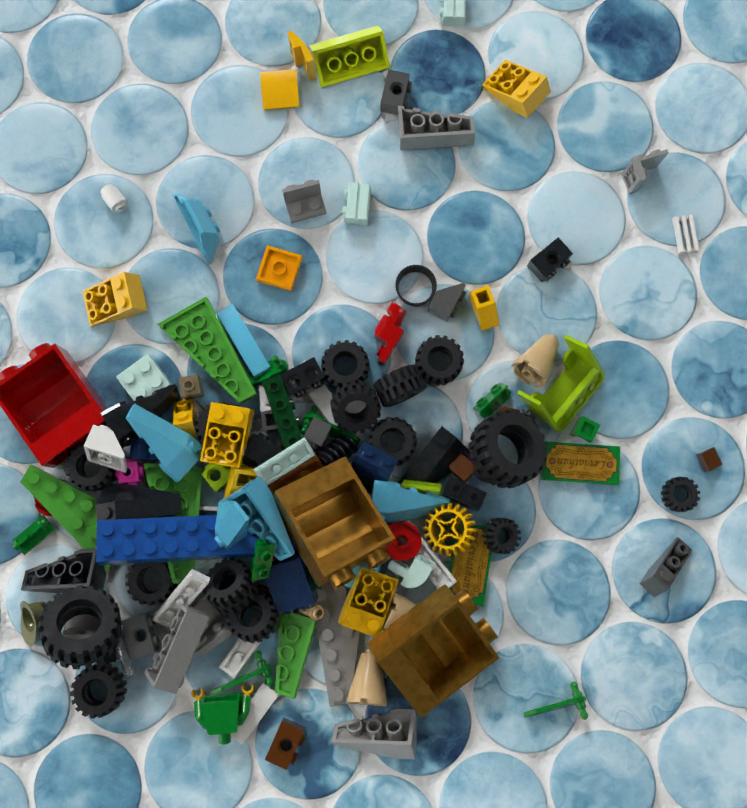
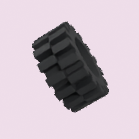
[661,477,700,512]
[482,518,521,554]

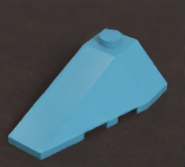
[126,404,203,482]
[224,476,295,561]
[371,480,450,523]
[214,499,250,550]

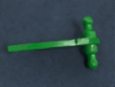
[248,355,288,386]
[300,405,361,446]
[210,651,274,695]
[524,681,588,720]

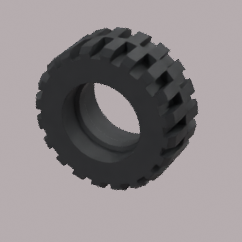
[469,410,547,489]
[38,585,122,669]

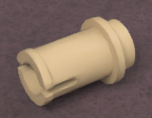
[299,604,324,621]

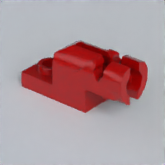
[375,302,407,366]

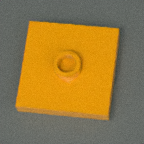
[255,245,303,292]

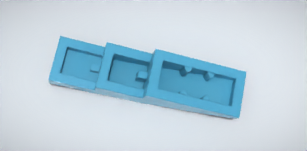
[217,304,271,378]

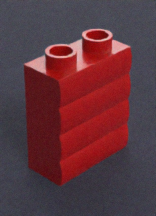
[0,343,108,468]

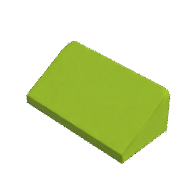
[401,480,442,496]

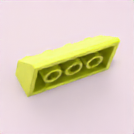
[309,26,390,88]

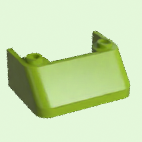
[517,335,605,432]

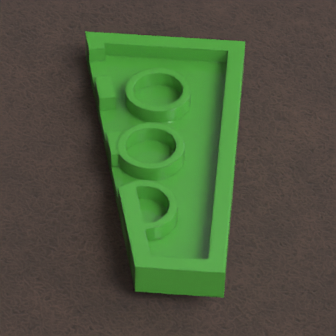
[275,612,318,699]

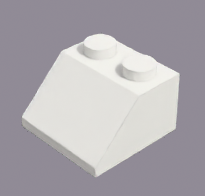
[84,425,127,473]

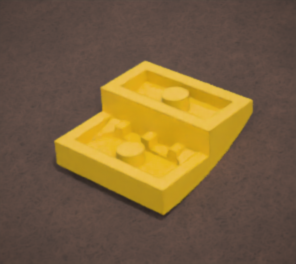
[287,31,316,80]
[260,70,300,110]

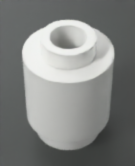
[100,184,128,213]

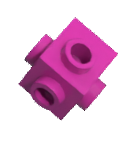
[115,459,146,486]

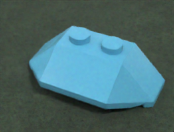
[173,193,221,265]

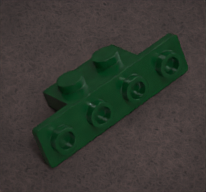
[262,376,302,449]

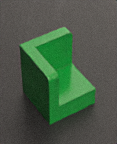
[570,416,600,443]

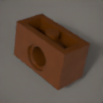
[265,717,307,770]

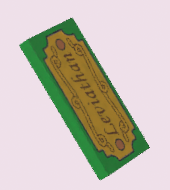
[541,441,620,485]
[449,522,492,606]

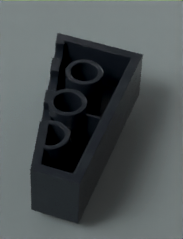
[244,432,285,465]

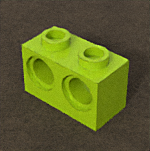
[201,461,246,493]

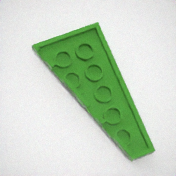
[157,297,258,404]
[143,463,203,584]
[20,465,111,572]

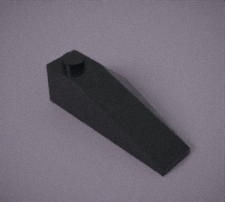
[101,384,181,448]
[398,426,471,487]
[96,483,183,520]
[21,549,106,594]

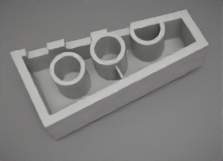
[398,105,475,150]
[145,604,209,694]

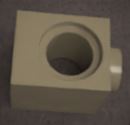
[178,375,204,400]

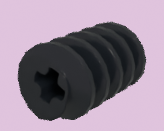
[315,434,358,467]

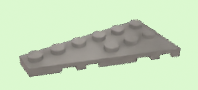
[314,583,360,707]

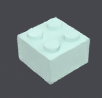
[116,354,173,401]

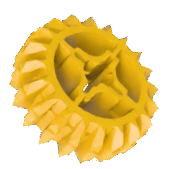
[423,503,477,556]

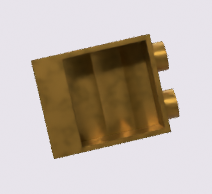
[273,457,395,589]
[367,584,500,718]

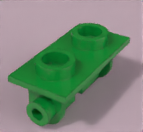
[473,383,512,419]
[12,515,55,555]
[250,538,276,582]

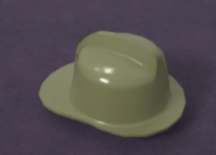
[20,601,46,646]

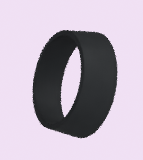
[395,265,437,306]

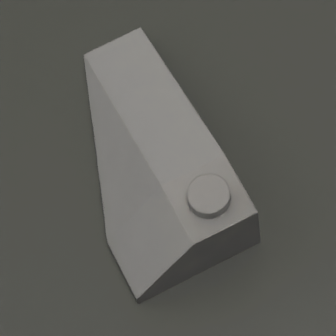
[331,709,417,759]

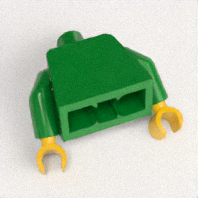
[191,683,254,745]

